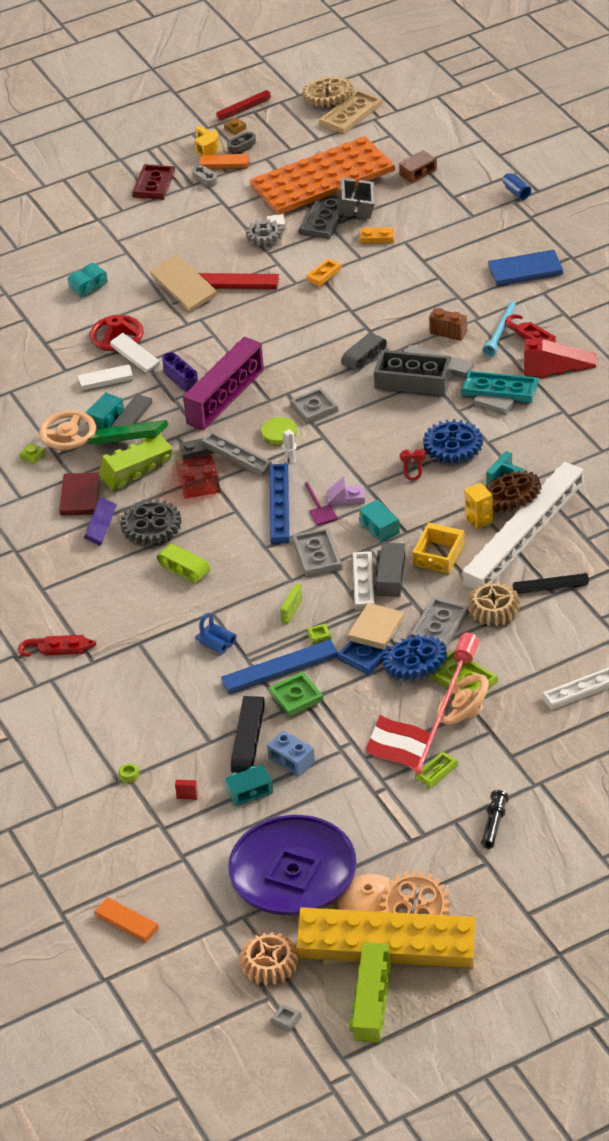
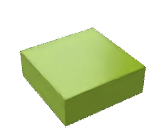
[307,623,332,645]

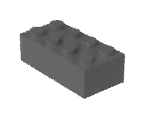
[374,350,452,396]

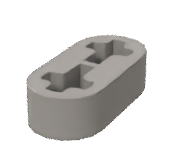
[192,165,218,187]

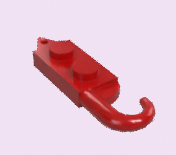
[505,314,556,343]
[18,635,96,657]

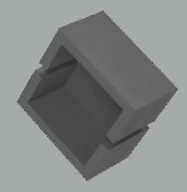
[337,177,375,219]

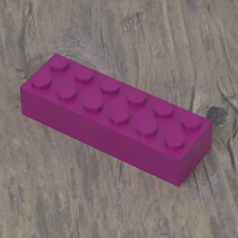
[183,337,264,431]

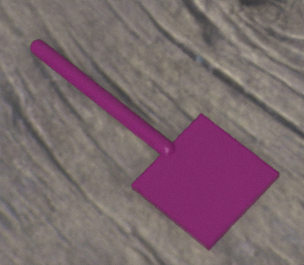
[305,482,338,525]

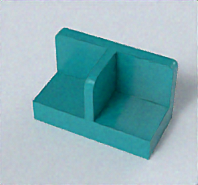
[486,451,524,484]

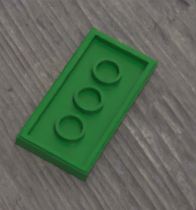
[88,420,168,445]

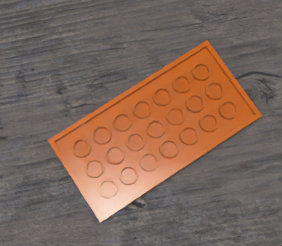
[250,136,395,215]

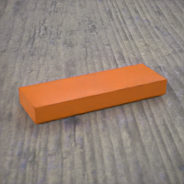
[199,154,249,169]
[94,897,159,943]

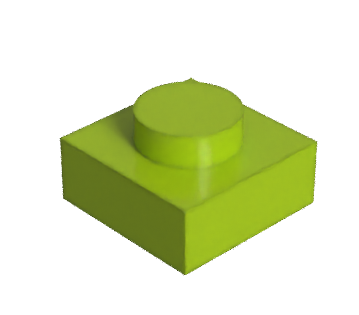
[19,443,45,464]

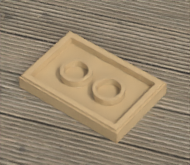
[347,603,405,650]

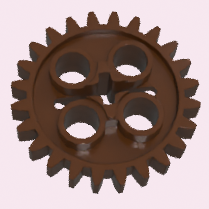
[486,470,542,513]

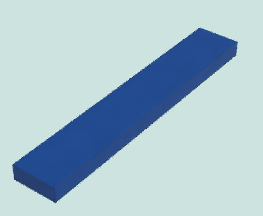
[270,464,290,544]
[221,639,338,694]

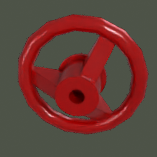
[89,315,144,352]

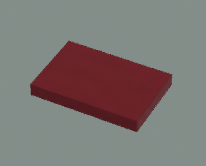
[132,164,176,200]
[59,472,101,515]

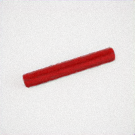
[216,90,271,121]

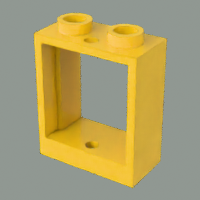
[412,522,465,574]

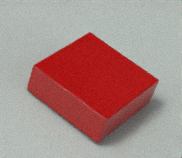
[175,779,198,800]

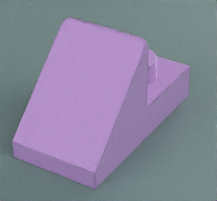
[327,476,365,506]

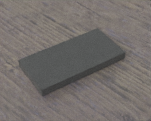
[298,194,344,239]

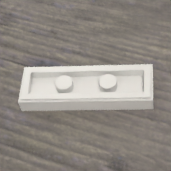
[110,333,160,374]
[78,365,134,391]

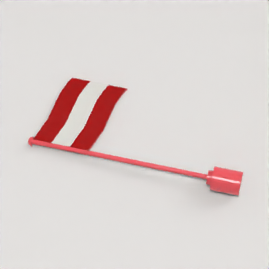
[366,633,479,774]

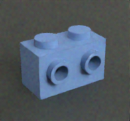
[267,731,315,777]

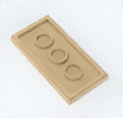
[319,90,383,134]
[149,254,217,312]

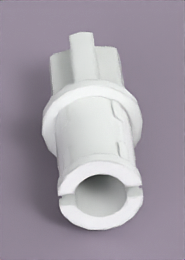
[282,430,297,464]

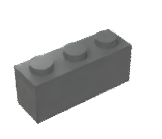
[374,543,406,597]

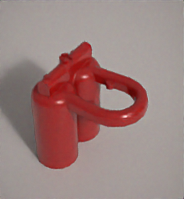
[399,448,426,481]

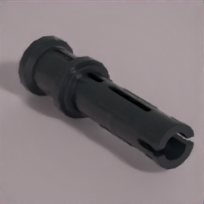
[481,790,509,849]

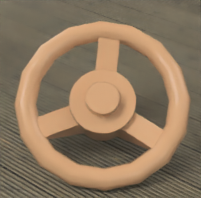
[39,410,96,450]
[437,673,489,725]

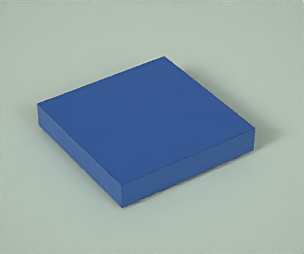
[337,641,390,675]

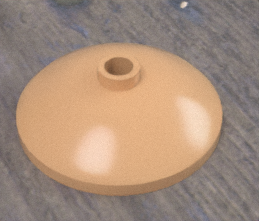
[337,874,399,913]

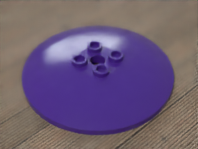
[228,815,357,916]

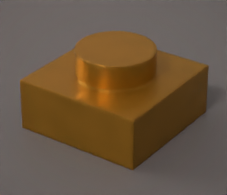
[224,117,247,135]

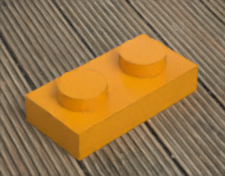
[360,227,394,244]
[306,258,341,287]

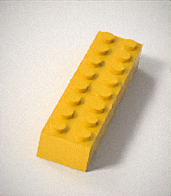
[297,907,476,968]

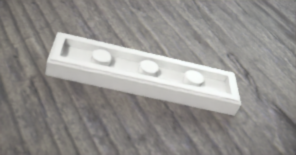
[353,552,374,610]
[542,667,609,711]

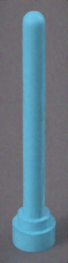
[482,301,516,357]

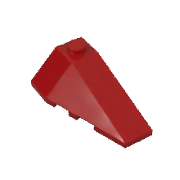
[524,339,596,378]

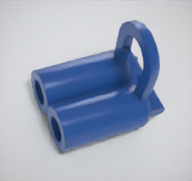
[195,613,237,654]

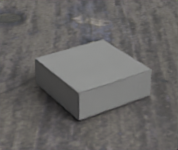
[270,1004,302,1033]

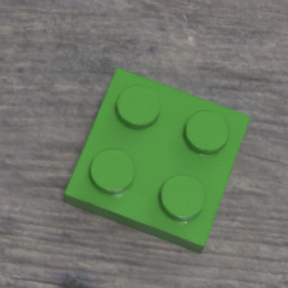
[269,672,324,717]

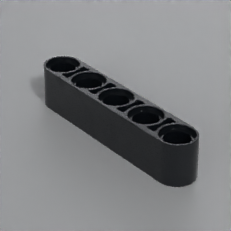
[231,696,265,773]

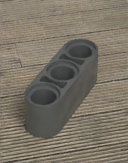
[341,332,387,372]

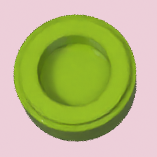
[118,763,140,783]

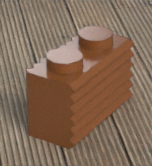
[399,150,437,183]
[429,308,468,341]

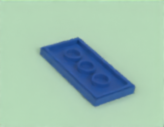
[488,250,563,286]

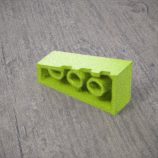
[99,434,173,491]
[349,942,391,1043]

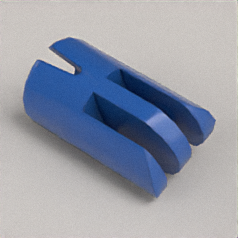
[503,173,531,200]

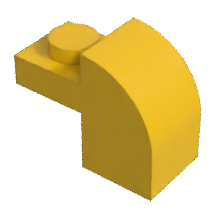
[194,125,220,155]

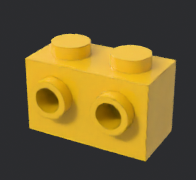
[464,482,493,530]

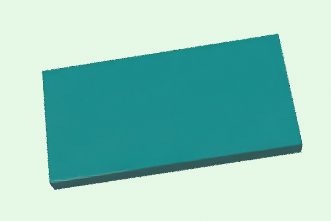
[461,371,539,403]

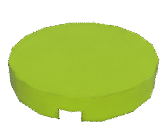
[261,417,297,445]

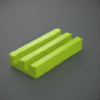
[280,583,303,624]
[415,751,458,789]

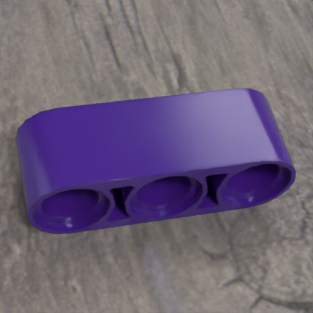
[162,352,198,392]

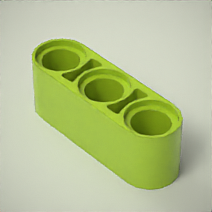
[156,543,211,583]

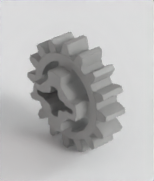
[246,219,282,247]

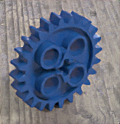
[423,419,483,464]
[383,634,447,682]

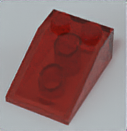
[175,455,220,499]

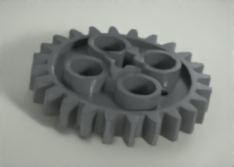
[120,499,182,546]

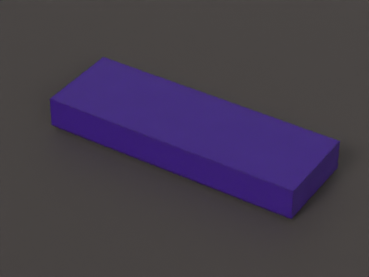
[84,497,117,546]

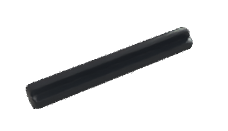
[512,573,589,593]

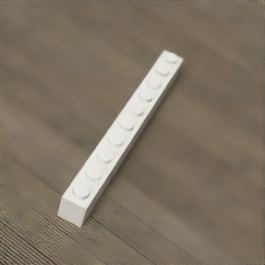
[462,462,584,590]

